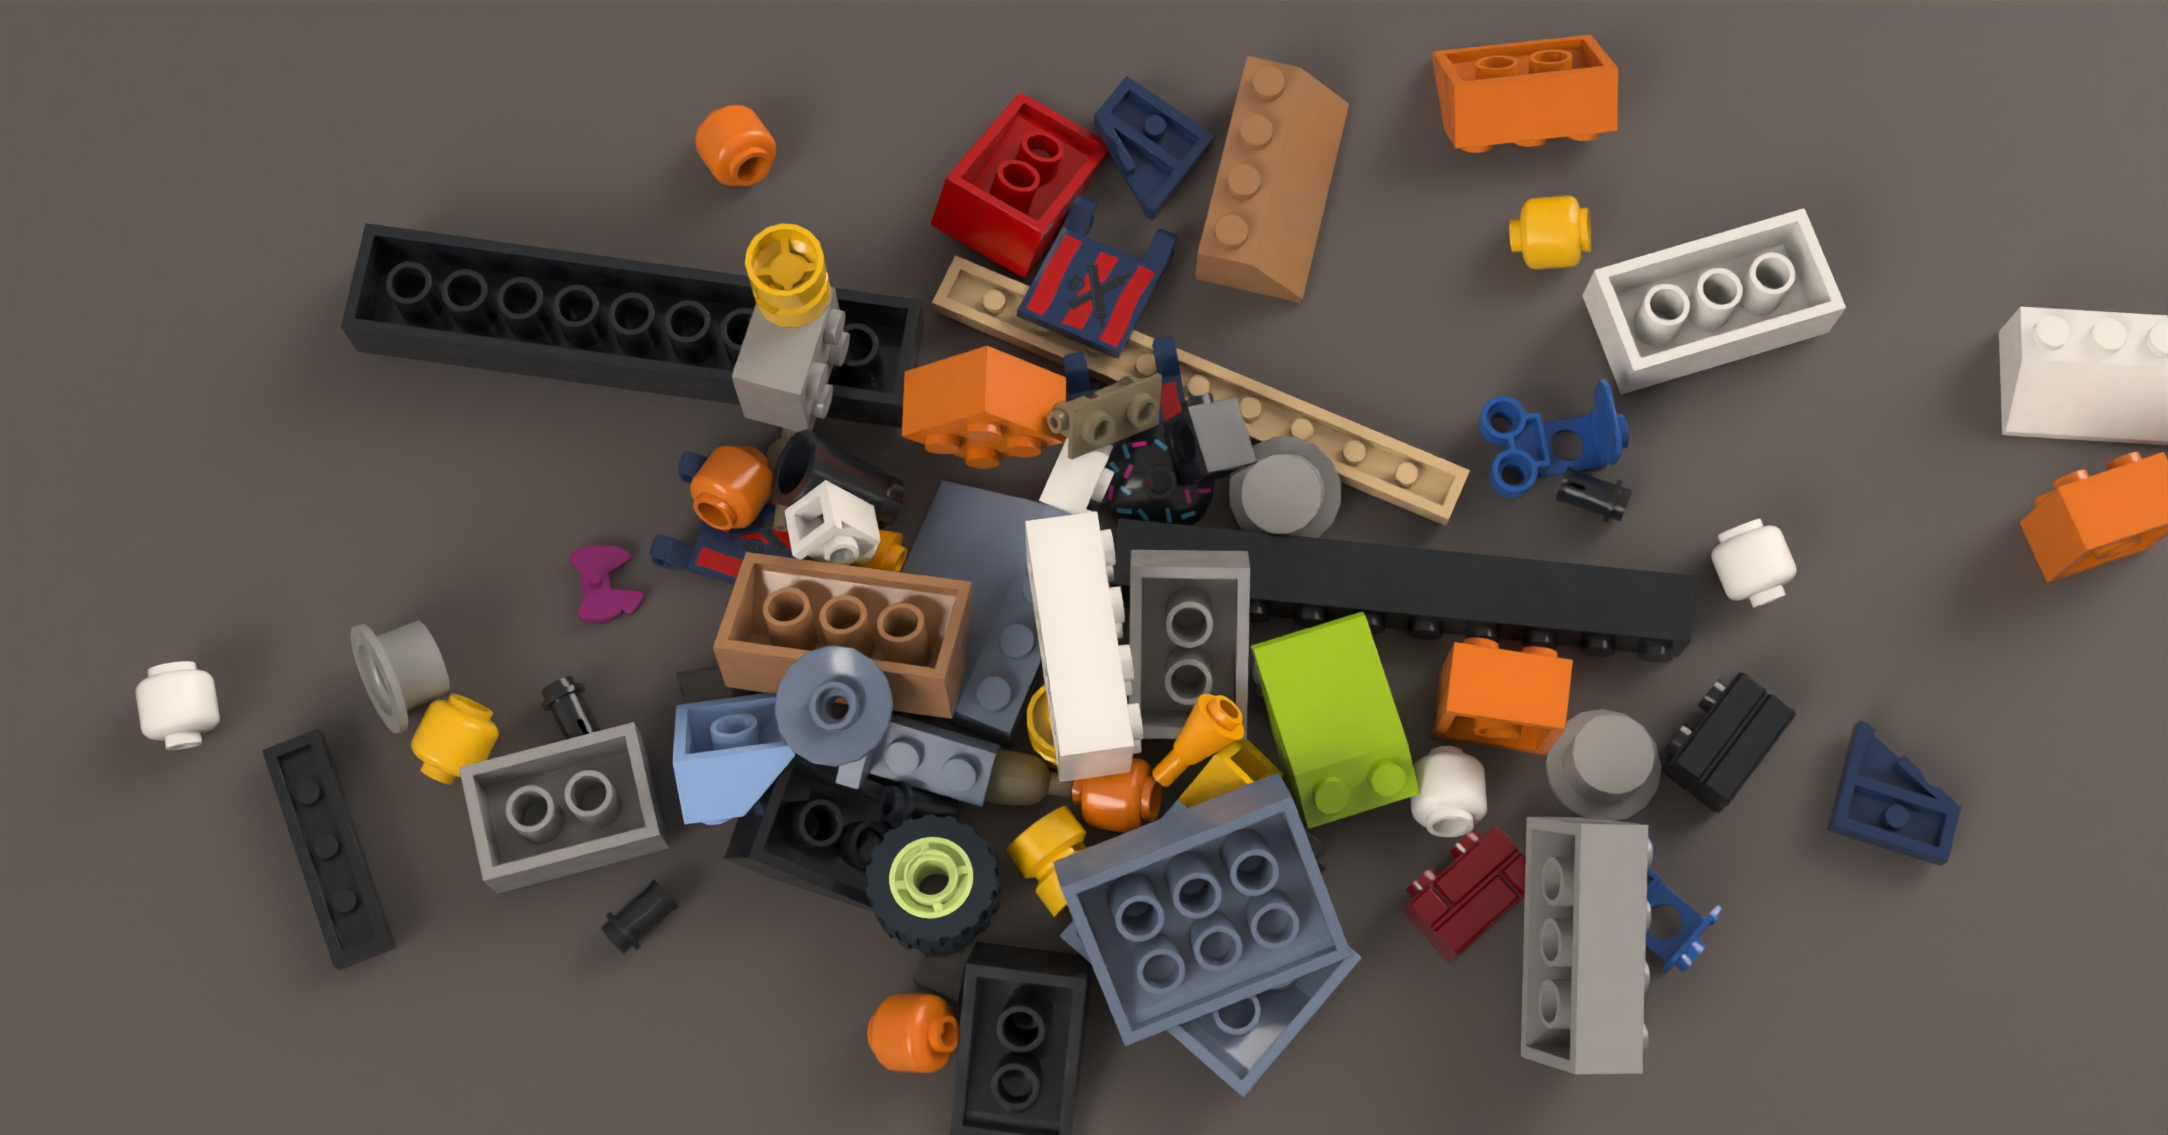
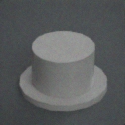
[1229,437,1341,538]
[350,620,450,733]
[1545,709,1662,821]

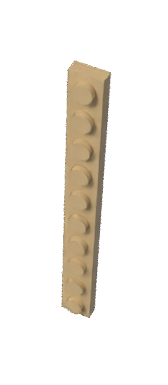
[932,256,1470,526]

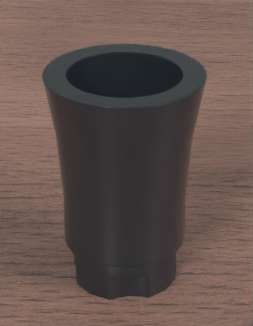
[772,429,905,530]

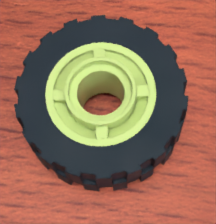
[865,814,1001,955]

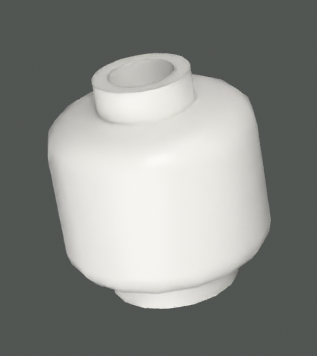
[1711,519,1797,608]
[135,661,220,750]
[1410,746,1487,838]

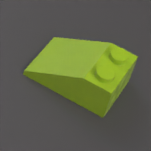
[1251,612,1420,829]

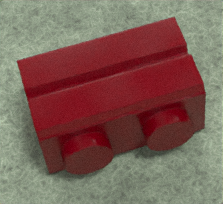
[1402,825,1526,964]

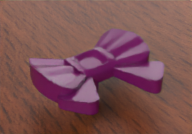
[570,544,644,625]

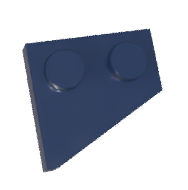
[1094,76,1215,221]
[1827,721,1961,866]

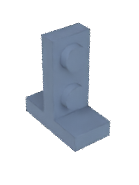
[835,711,1000,807]

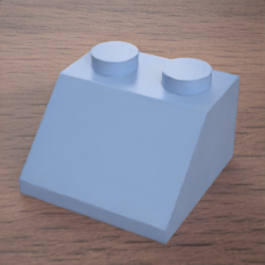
[672,693,795,825]

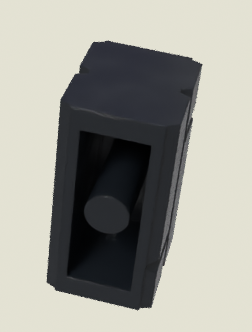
[1662,672,1797,813]

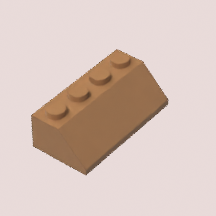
[1195,56,1349,303]
[713,552,973,719]

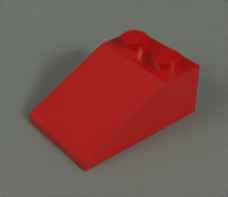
[930,92,1110,279]

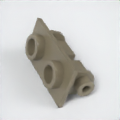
[1047,373,1162,460]

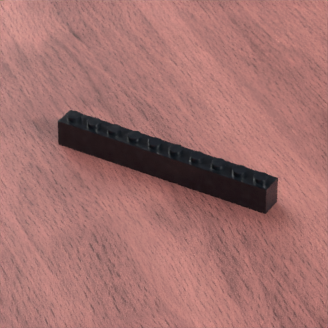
[1111,518,1693,662]

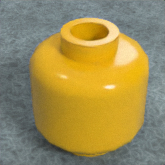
[1509,195,1591,270]
[411,693,499,785]

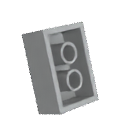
[1129,550,1250,740]
[459,722,670,894]

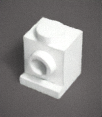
[1039,438,1114,514]
[784,480,881,565]

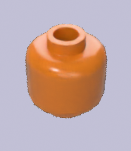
[695,105,776,187]
[690,445,773,530]
[1072,758,1163,833]
[867,993,960,1073]

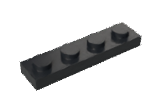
[262,729,396,970]

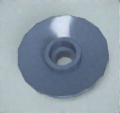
[774,646,893,767]

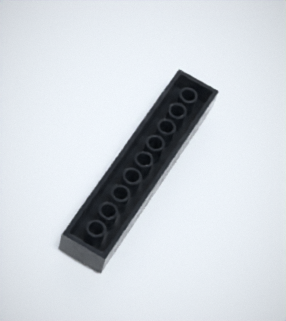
[341,223,924,428]

